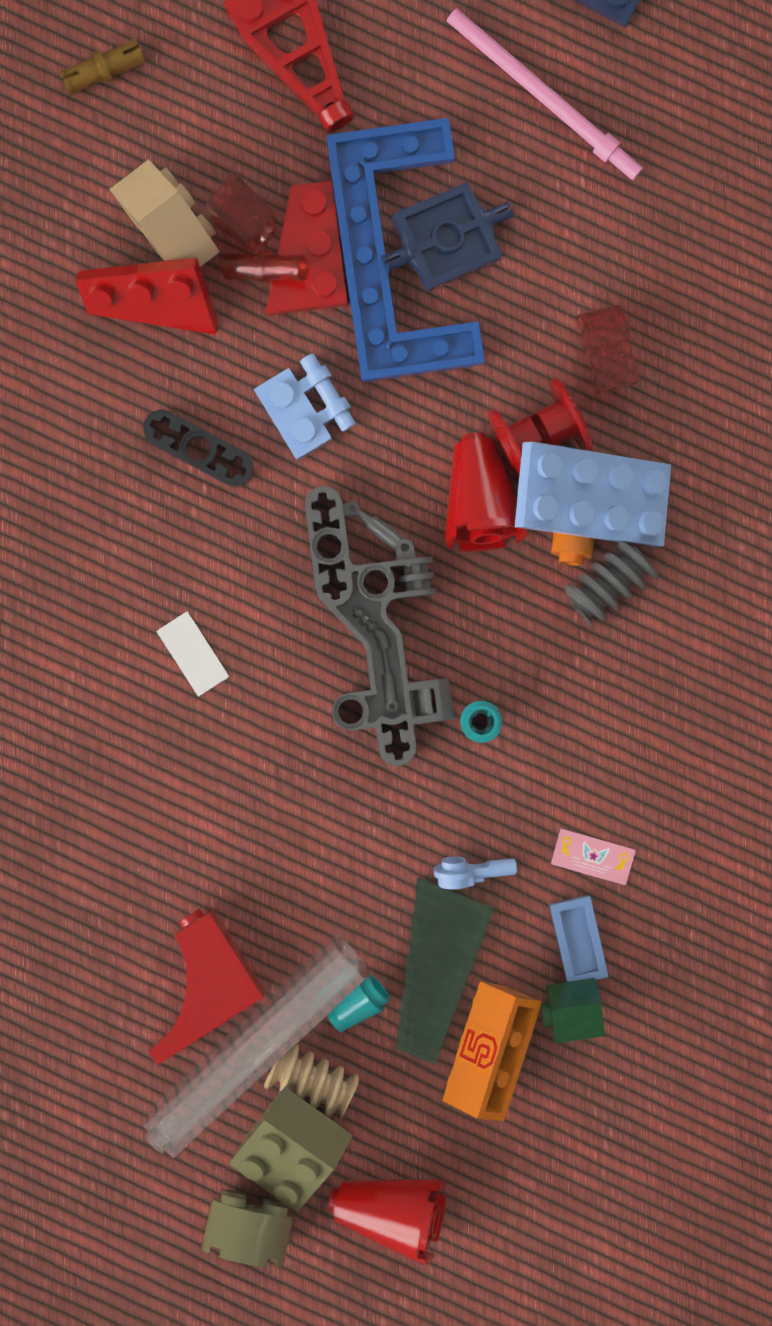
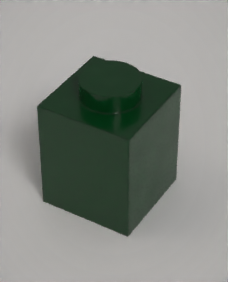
[540,978,605,1044]

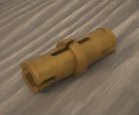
[60,38,146,96]

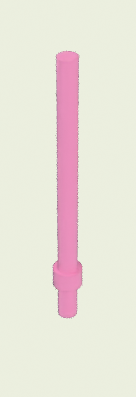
[447,8,643,181]

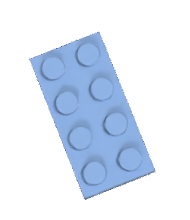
[515,442,671,547]

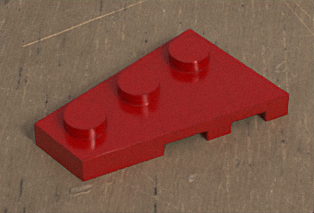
[266,181,348,316]
[75,257,219,335]

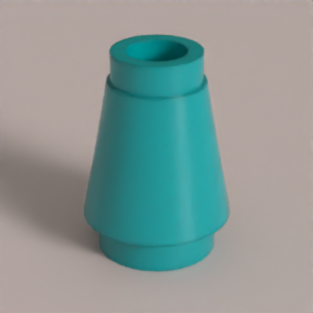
[460,701,502,743]
[327,974,390,1033]

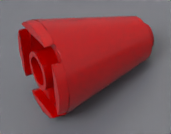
[445,433,528,552]
[328,1179,447,1265]

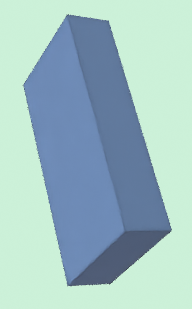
[549,895,609,982]

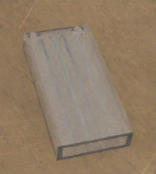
[143,933,366,1158]

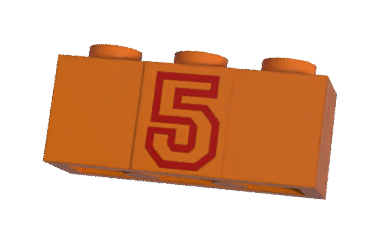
[442,981,542,1122]

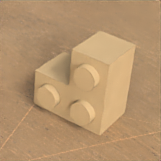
[109,159,220,267]

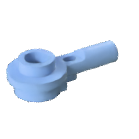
[434,856,517,889]

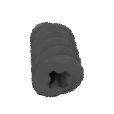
[565,542,660,630]

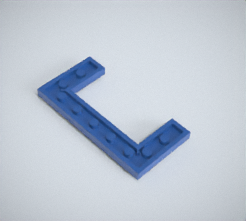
[326,118,485,382]

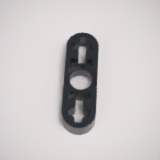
[143,410,254,488]

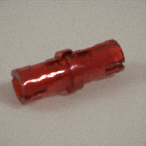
[222,250,308,284]

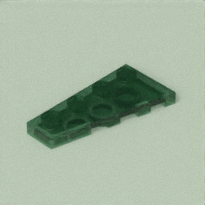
[396,877,496,1064]

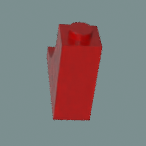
[148,908,265,1066]

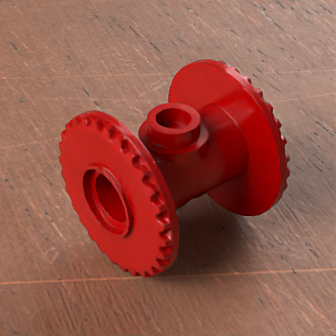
[487,378,593,480]

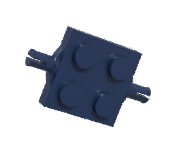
[381,182,514,292]

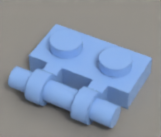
[254,353,356,461]

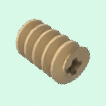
[264,1044,359,1121]

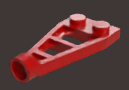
[223,0,355,133]

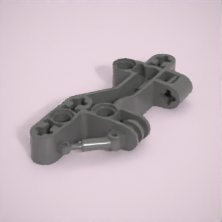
[305,486,454,767]

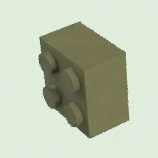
[229,1086,353,1212]

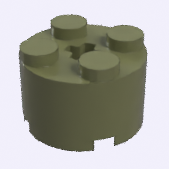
[201,1189,294,1268]

